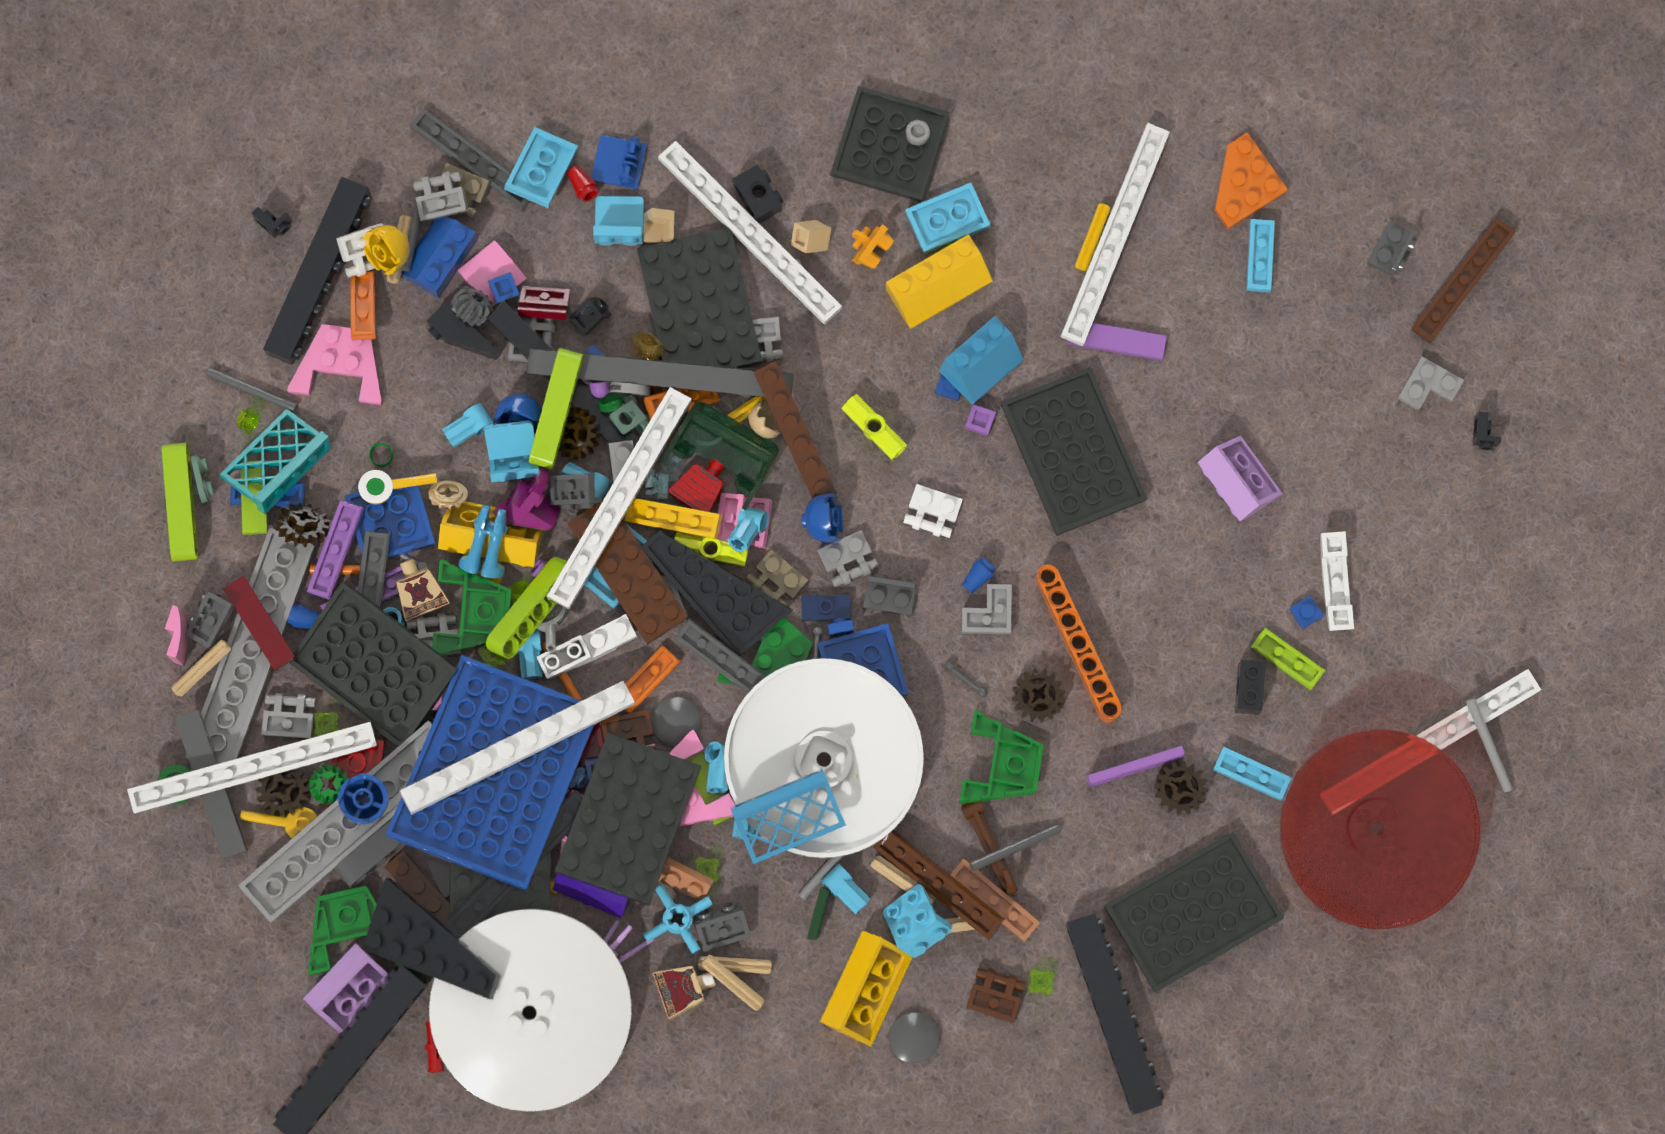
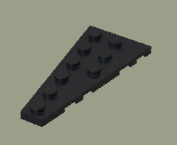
[641,530,793,656]
[362,878,501,999]

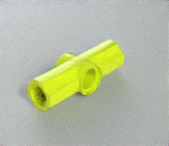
[841,394,907,460]
[675,532,749,567]

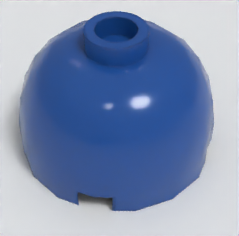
[493,394,542,434]
[801,493,843,543]
[338,773,389,825]

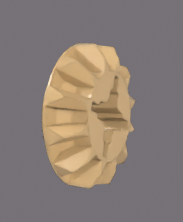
[429,481,468,510]

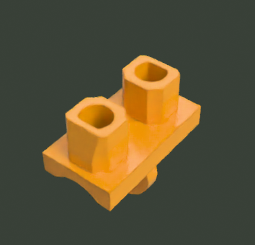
[851,224,894,269]

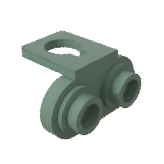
[609,395,651,437]
[191,455,215,503]

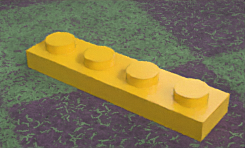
[625,498,723,539]

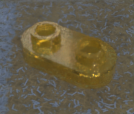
[631,333,663,360]

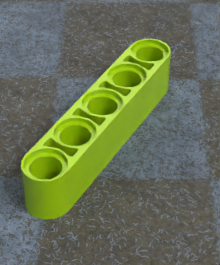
[529,348,583,469]
[162,442,198,562]
[486,557,567,659]

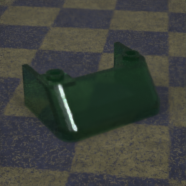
[661,402,779,510]

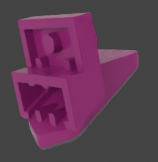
[493,468,560,531]

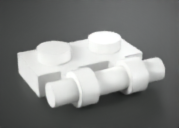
[336,223,383,277]
[903,484,963,538]

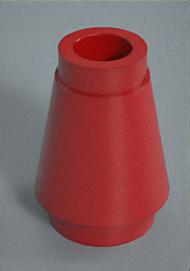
[567,166,599,202]

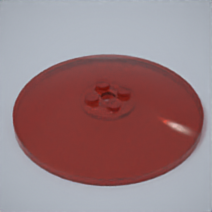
[1280,729,1480,929]

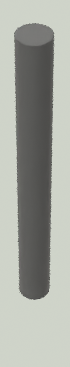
[401,190,424,272]
[206,367,298,412]
[969,824,1060,872]

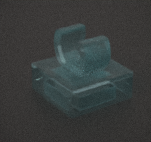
[644,473,669,499]

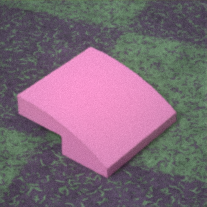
[457,240,527,306]
[718,493,773,548]
[165,605,189,666]

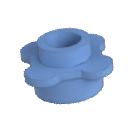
[569,767,589,792]

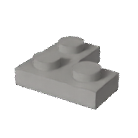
[1398,357,1464,411]
[962,584,1012,635]

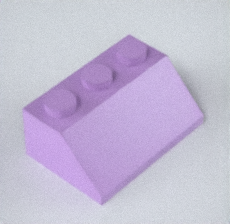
[1197,436,1283,521]
[303,943,389,1034]

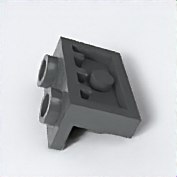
[1367,221,1418,277]
[550,474,603,510]
[863,574,916,616]
[185,591,235,649]
[693,902,751,952]

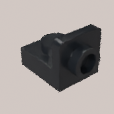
[251,207,291,239]
[568,297,612,335]
[1473,411,1501,450]

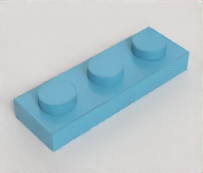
[1246,219,1275,293]
[1213,747,1291,801]

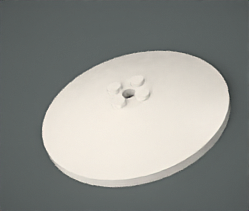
[724,659,923,858]
[429,909,632,1111]

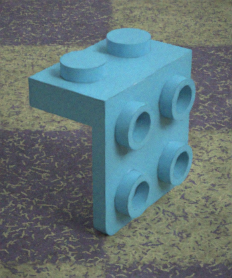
[593,196,644,246]
[484,420,540,482]
[883,884,953,958]

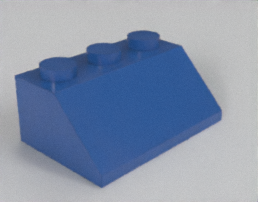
[401,217,478,298]

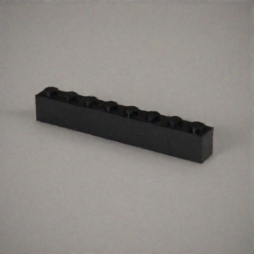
[263,177,372,365]
[1065,913,1164,1116]
[273,965,428,1134]

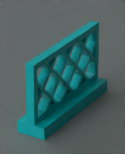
[220,409,331,514]

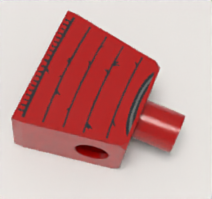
[668,459,725,513]

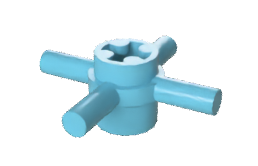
[643,884,713,954]

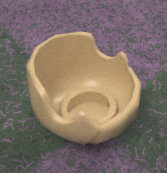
[748,400,781,439]

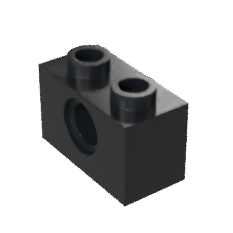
[733,165,783,223]
[1234,660,1266,715]

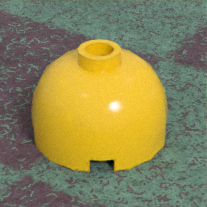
[362,225,410,275]

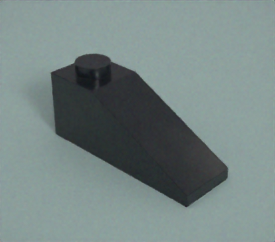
[427,301,500,360]

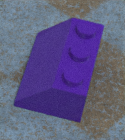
[552,874,631,918]

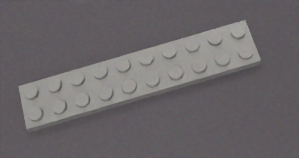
[185,527,316,764]
[238,721,432,924]

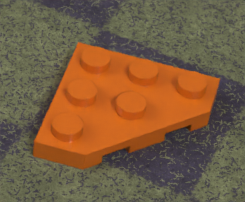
[1214,132,1288,229]

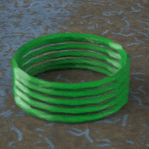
[598,394,623,412]
[369,442,393,467]

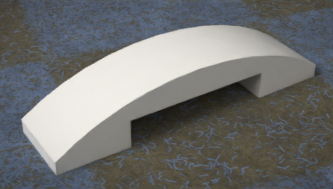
[1320,531,1354,631]

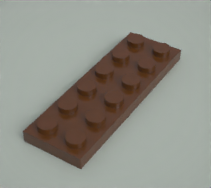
[567,503,688,645]

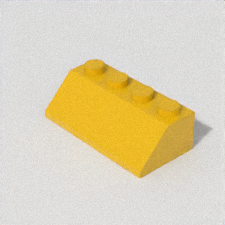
[885,234,993,329]
[438,502,544,567]
[820,931,913,1047]

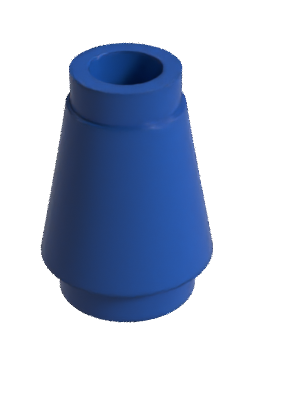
[962,557,996,594]
[287,604,320,629]

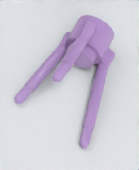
[604,920,655,963]

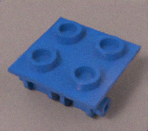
[591,135,647,189]

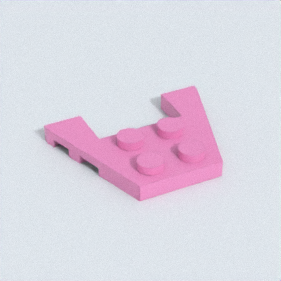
[287,324,382,405]
[669,730,735,827]

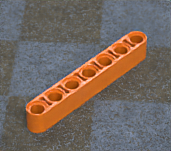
[1036,564,1121,723]

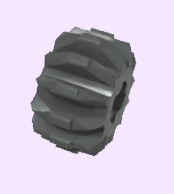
[451,286,494,326]

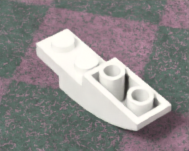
[537,614,638,679]

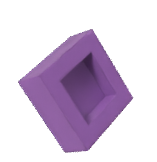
[965,404,996,437]

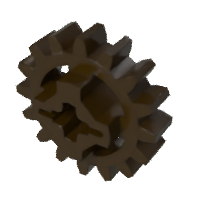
[558,407,601,460]
[276,503,330,547]
[1012,668,1065,723]
[1154,761,1208,816]
[256,769,310,818]

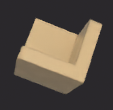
[643,208,674,244]
[791,220,831,253]

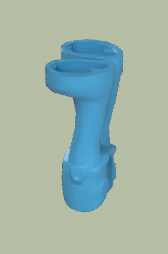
[459,505,508,578]

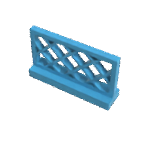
[730,769,846,864]

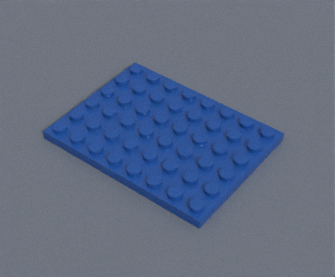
[385,655,594,891]

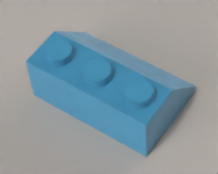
[939,316,1024,405]

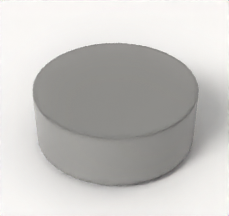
[906,120,930,145]

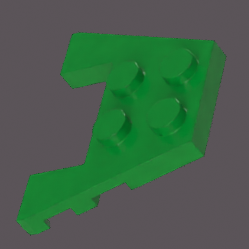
[432,560,511,654]
[717,618,813,684]
[959,710,1044,804]
[308,886,386,976]

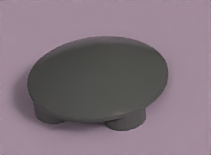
[652,697,701,746]
[889,1013,939,1064]

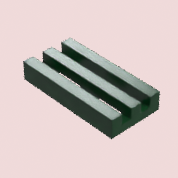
[807,888,829,941]

